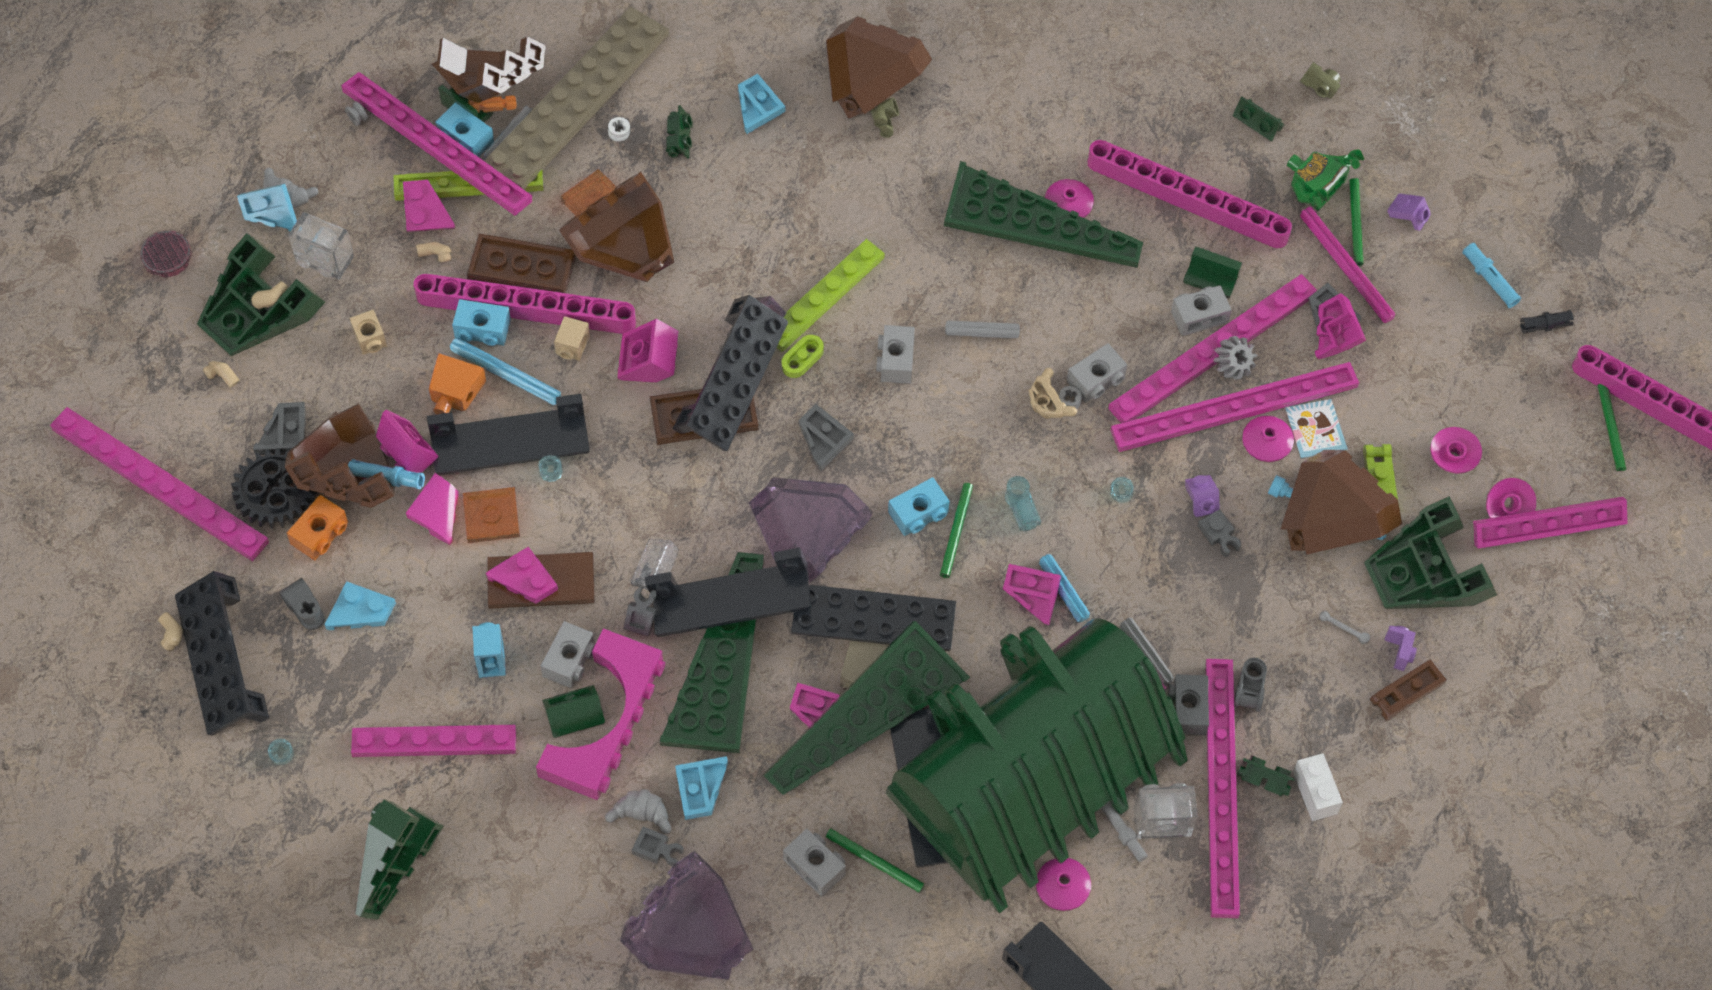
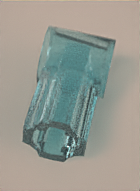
[1005,476,1041,531]

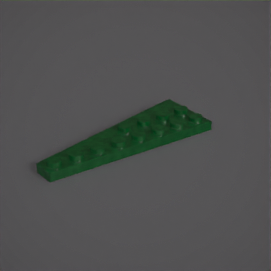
[944,161,1143,268]
[660,552,764,753]
[762,621,970,795]

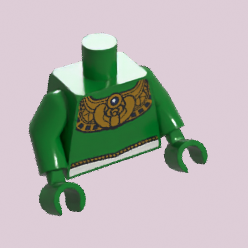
[1286,149,1365,211]

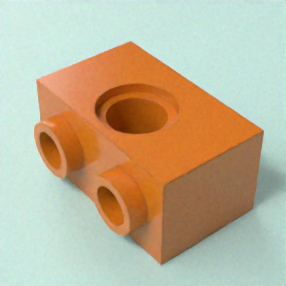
[287,495,348,561]

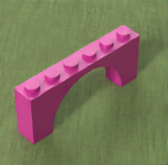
[536,628,666,801]

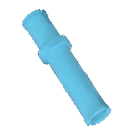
[1462,243,1522,308]
[348,459,425,489]

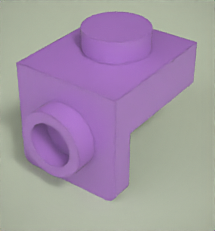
[1387,193,1431,231]
[1185,475,1220,517]
[1384,626,1417,671]

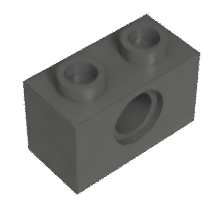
[1168,674,1209,736]

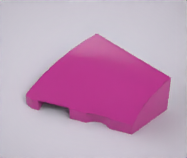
[1315,293,1366,359]
[406,473,459,545]

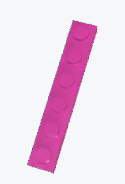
[1473,497,1628,549]
[351,725,516,757]

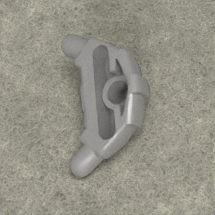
[263,168,318,208]
[605,789,671,834]

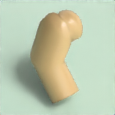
[416,242,452,262]
[252,281,288,309]
[203,361,240,388]
[158,612,183,651]

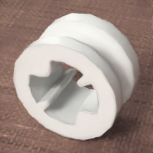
[608,117,630,142]

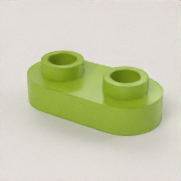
[782,335,824,378]

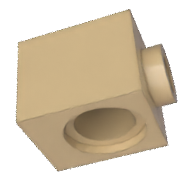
[350,309,387,355]
[554,316,590,361]

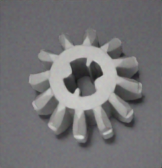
[1213,336,1258,380]

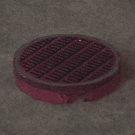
[140,231,192,277]

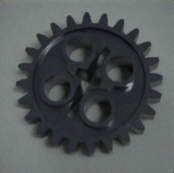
[231,448,318,529]

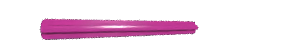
[1300,207,1395,323]

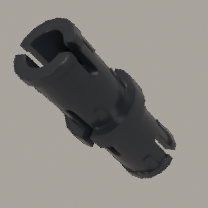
[1520,310,1574,334]

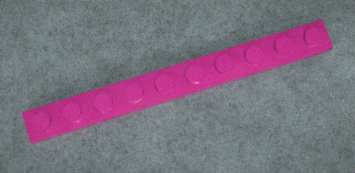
[341,72,532,216]
[1108,274,1317,423]
[1110,362,1359,452]
[50,407,269,562]
[1205,659,1240,919]

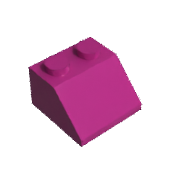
[617,319,679,383]
[376,410,439,473]

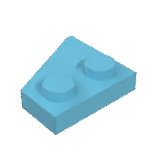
[738,74,785,134]
[237,184,300,232]
[324,581,396,630]
[675,756,728,820]

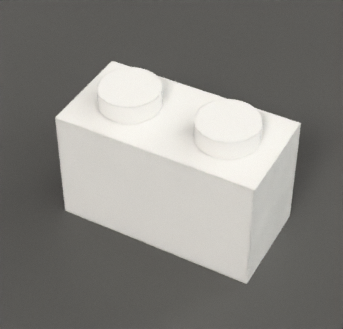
[1293,754,1343,821]

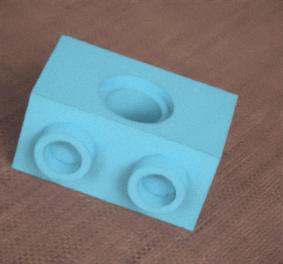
[436,103,494,157]
[452,299,511,346]
[888,477,950,536]
[472,622,506,678]

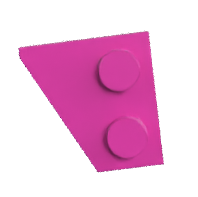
[403,180,455,232]
[486,546,558,603]
[1003,564,1061,625]
[790,683,840,727]

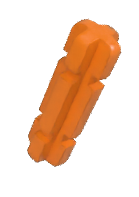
[468,95,517,113]

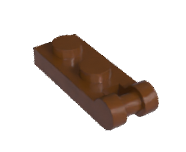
[1370,659,1447,721]

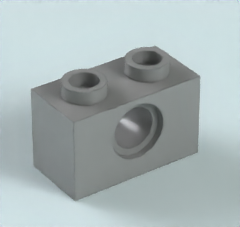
[1171,285,1232,336]
[876,325,915,384]
[1066,343,1127,403]
[541,621,595,689]
[783,828,846,897]

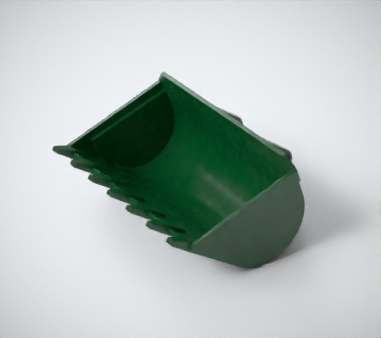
[885,618,1188,914]

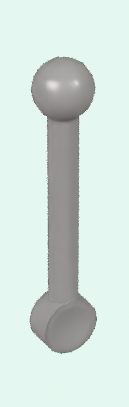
[1319,611,1370,644]

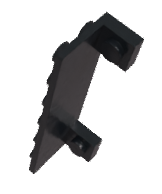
[672,295,788,451]
[427,394,590,475]
[645,547,811,637]
[175,571,269,736]
[791,585,956,651]
[890,708,948,868]
[1002,922,1113,990]

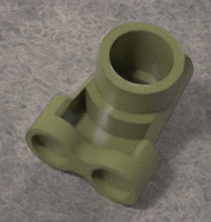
[1299,62,1341,99]
[871,97,899,138]

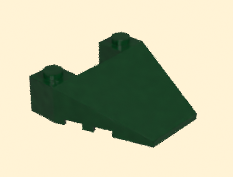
[197,233,325,356]
[1364,496,1497,609]
[355,799,444,920]

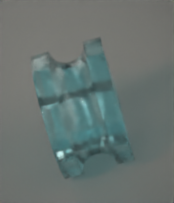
[539,455,563,482]
[1110,477,1134,503]
[268,739,294,765]

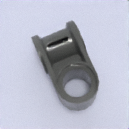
[279,578,325,630]
[1234,657,1267,712]

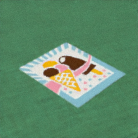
[1285,399,1348,458]

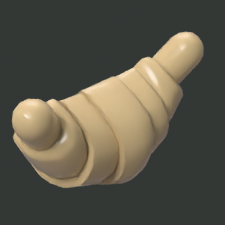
[1028,368,1077,419]

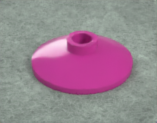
[1045,179,1094,218]
[1242,416,1294,462]
[1430,427,1482,474]
[1486,478,1536,518]
[1036,858,1091,911]

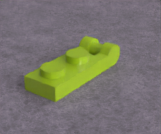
[1363,444,1398,499]

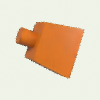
[429,353,486,414]

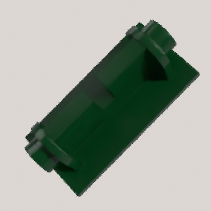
[1232,96,1284,142]
[666,105,693,159]
[1237,755,1295,797]

